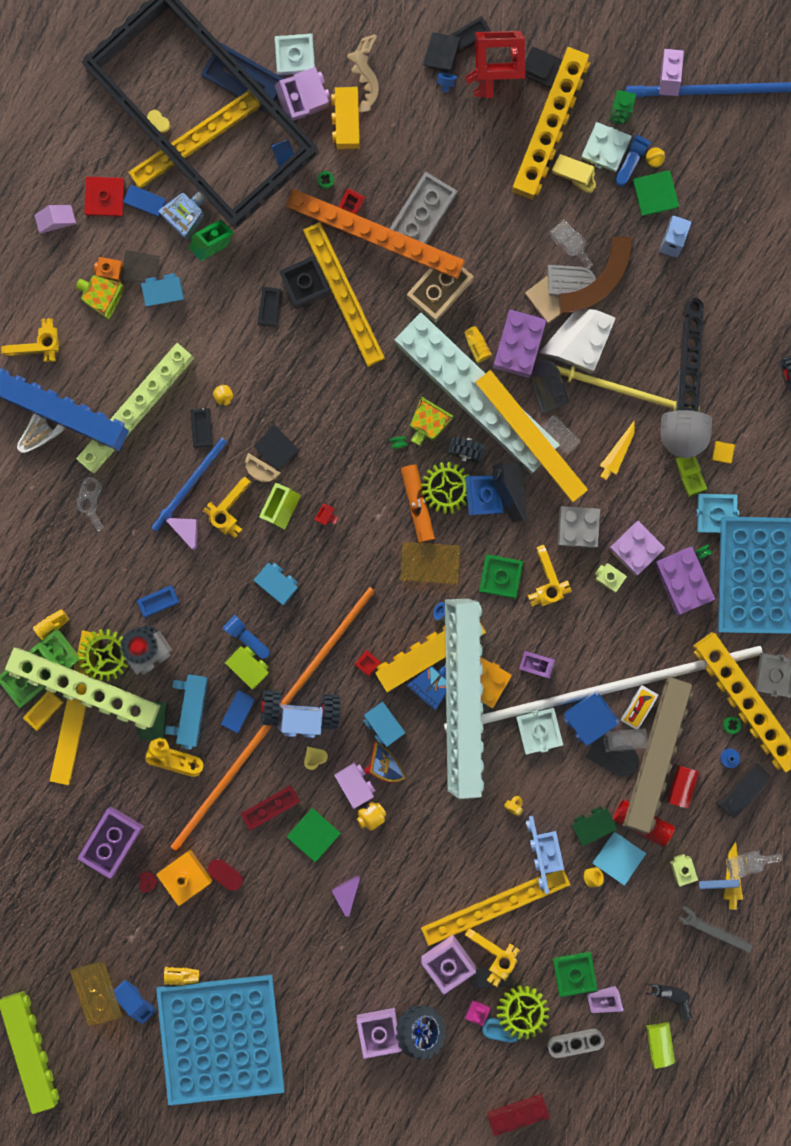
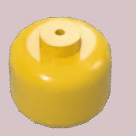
[213,385,234,405]

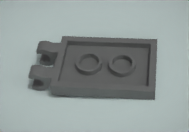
[678,906,753,953]

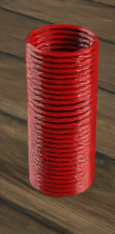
[613,799,675,848]

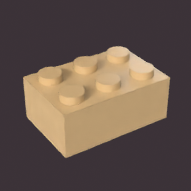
[407,251,474,323]

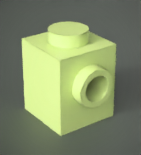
[595,563,627,593]
[670,854,698,886]

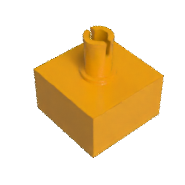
[156,849,213,906]

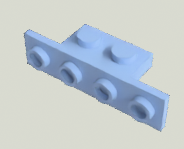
[526,816,564,894]

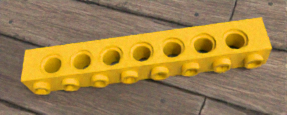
[512,47,590,200]
[693,632,791,773]

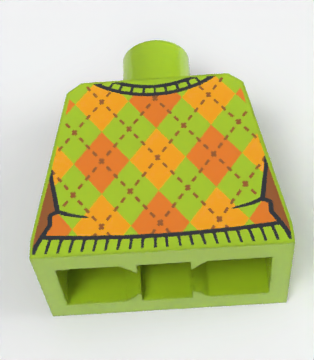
[76,275,125,320]
[410,397,453,446]

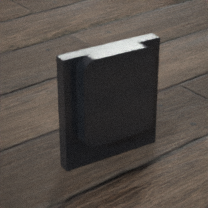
[423,32,461,71]
[525,46,562,88]
[253,425,299,471]

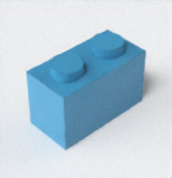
[141,273,185,306]
[254,563,298,605]
[363,701,405,747]

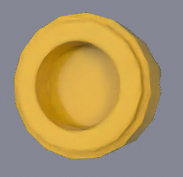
[645,148,665,168]
[504,796,523,817]
[584,867,604,887]

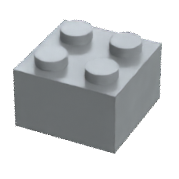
[557,506,600,548]

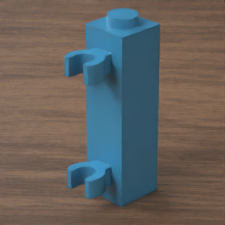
[165,674,209,749]

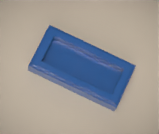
[124,185,166,217]
[136,585,180,618]
[221,690,256,733]

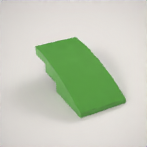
[0,629,79,708]

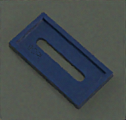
[201,42,284,114]

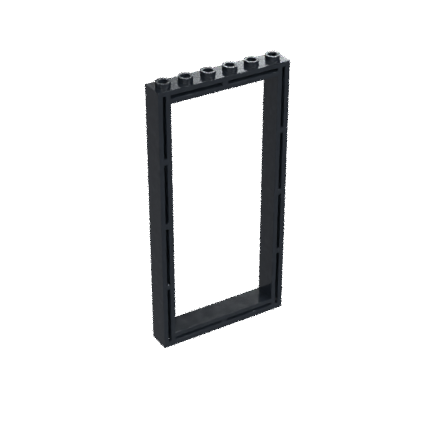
[81,0,319,230]

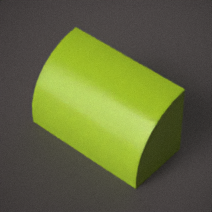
[259,483,301,530]
[646,1022,675,1068]

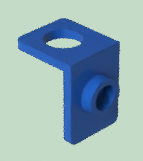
[271,139,294,167]

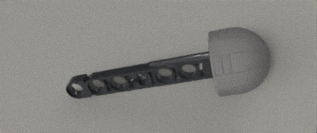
[661,298,712,458]

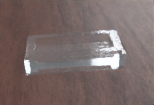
[542,415,581,455]

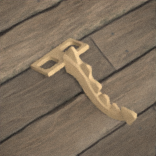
[347,34,379,112]

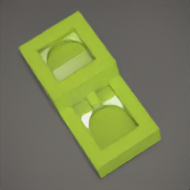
[675,456,707,497]

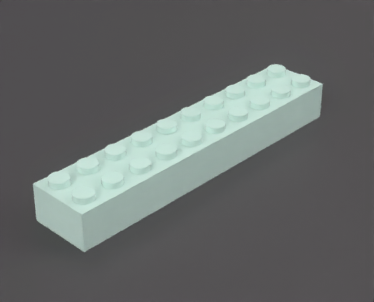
[394,313,560,475]
[445,599,484,799]

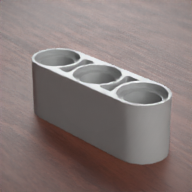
[547,1029,604,1058]

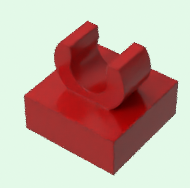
[314,503,339,525]

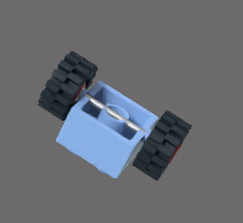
[261,690,341,738]

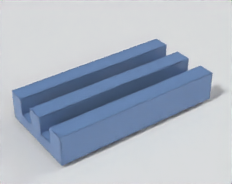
[699,879,740,889]

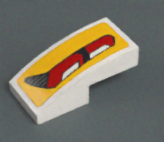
[621,685,658,730]

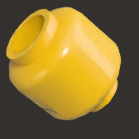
[356,802,386,831]

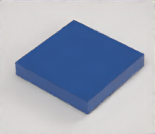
[465,475,504,515]

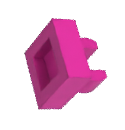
[465,999,491,1026]

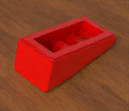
[338,188,366,215]

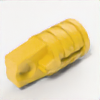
[464,326,492,363]
[33,609,69,641]
[164,967,199,985]

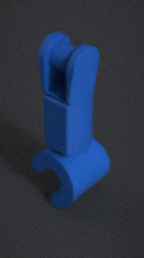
[615,134,651,186]
[222,614,269,658]

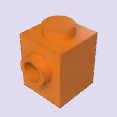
[94,257,124,283]

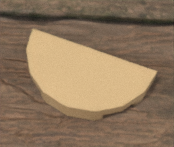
[246,453,281,482]

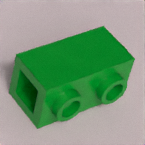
[609,90,636,125]

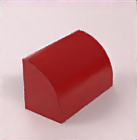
[667,765,700,809]

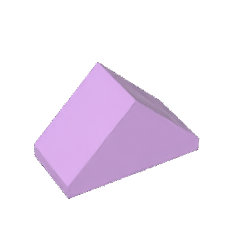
[34,205,76,234]
[166,518,198,550]
[587,986,623,1013]

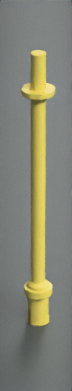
[557,365,700,411]

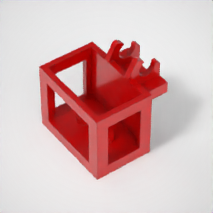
[465,31,525,98]

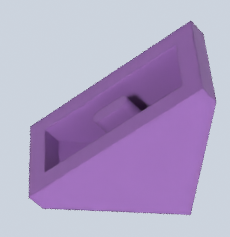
[519,651,555,678]
[332,876,360,917]

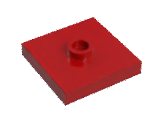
[84,176,125,217]

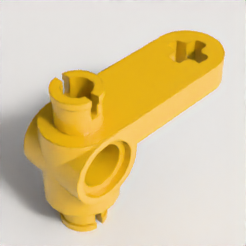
[1,318,60,362]
[203,477,251,539]
[528,545,572,607]
[145,738,203,777]
[465,929,520,987]

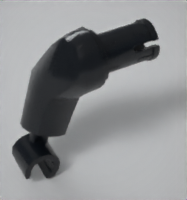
[646,983,693,1021]

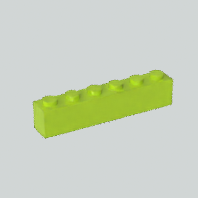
[0,991,59,1114]

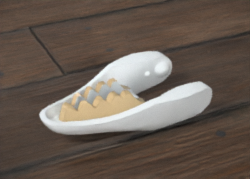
[17,414,66,453]

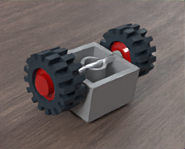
[120,626,173,675]

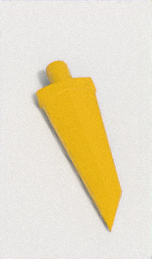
[600,422,635,480]
[723,842,743,909]

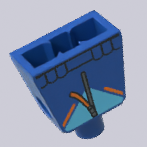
[407,662,446,710]

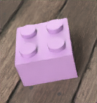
[608,521,665,576]
[421,935,476,994]
[356,1008,402,1058]

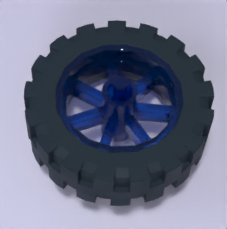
[396,1005,446,1060]

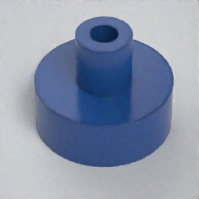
[437,73,457,92]
[433,602,445,622]
[720,748,740,768]

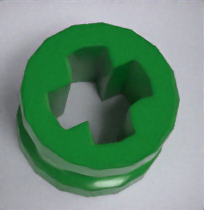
[317,171,334,190]
[390,436,408,449]
[694,544,713,560]
[723,716,742,734]

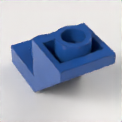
[111,980,156,1024]

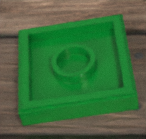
[632,170,679,217]
[479,554,524,599]
[287,807,341,862]
[553,952,598,997]

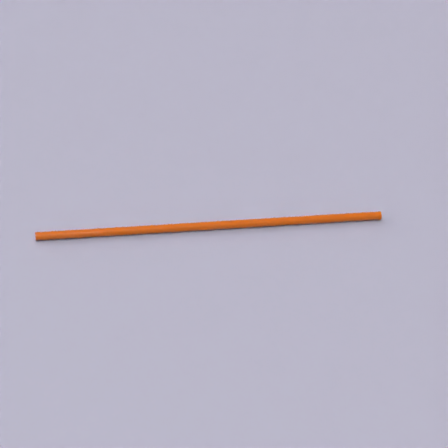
[170,587,375,851]

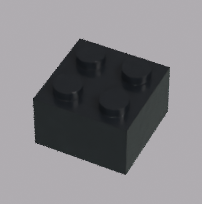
[279,256,331,310]

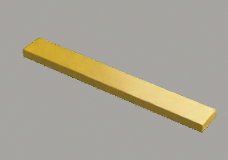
[128,92,260,189]
[303,222,385,367]
[475,370,588,503]
[50,631,101,785]
[421,870,570,946]

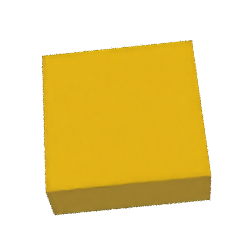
[712,441,735,464]

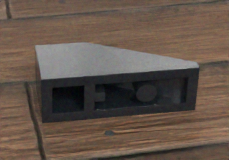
[492,463,527,522]
[717,763,771,819]

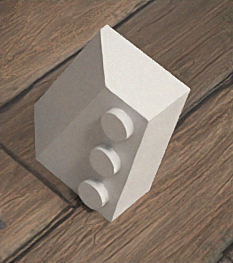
[539,308,615,374]

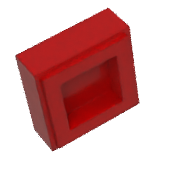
[354,650,381,677]

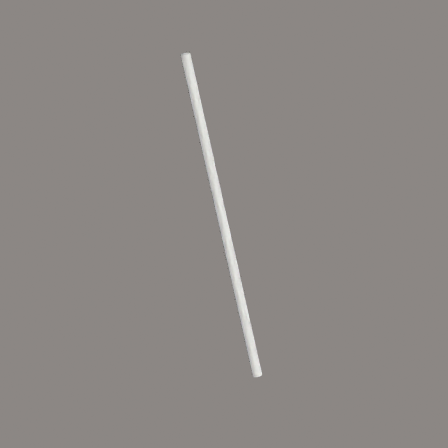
[444,646,763,733]

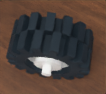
[448,437,485,462]

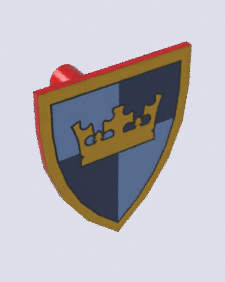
[365,741,405,783]

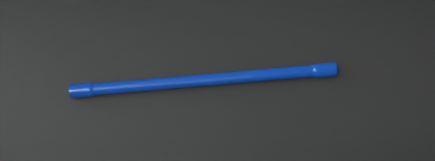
[625,82,791,97]

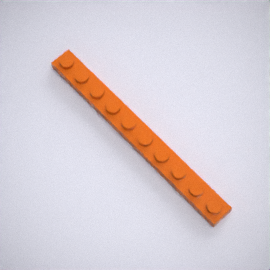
[285,189,465,279]

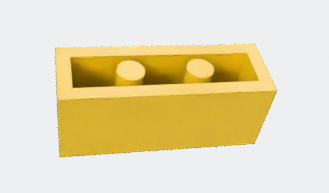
[331,87,360,149]

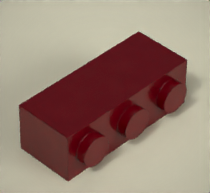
[487,1093,550,1137]

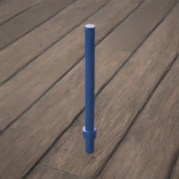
[151,437,227,532]

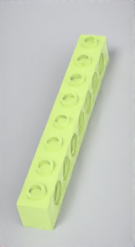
[76,343,194,473]
[5,648,161,729]

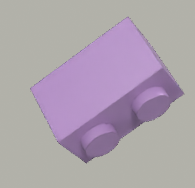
[659,49,684,96]
[294,67,331,116]
[275,76,310,121]
[334,762,375,808]

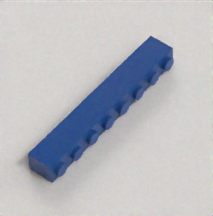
[0,368,129,451]

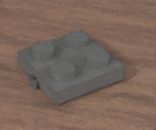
[754,653,791,698]

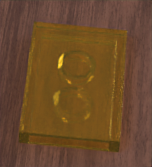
[400,542,460,584]
[70,961,122,1026]

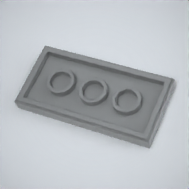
[390,171,458,244]

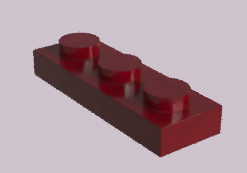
[241,785,301,830]

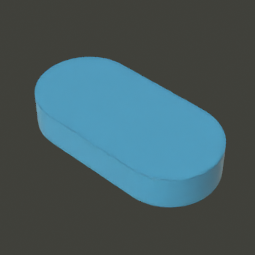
[482,1018,520,1043]

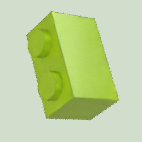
[225,646,270,690]

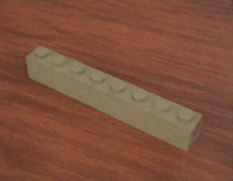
[623,677,693,834]

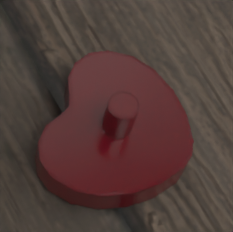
[139,871,158,893]

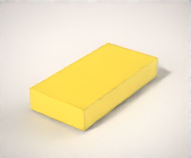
[552,154,595,186]

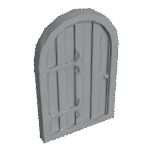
[547,265,595,296]

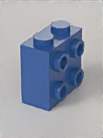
[564,690,619,746]

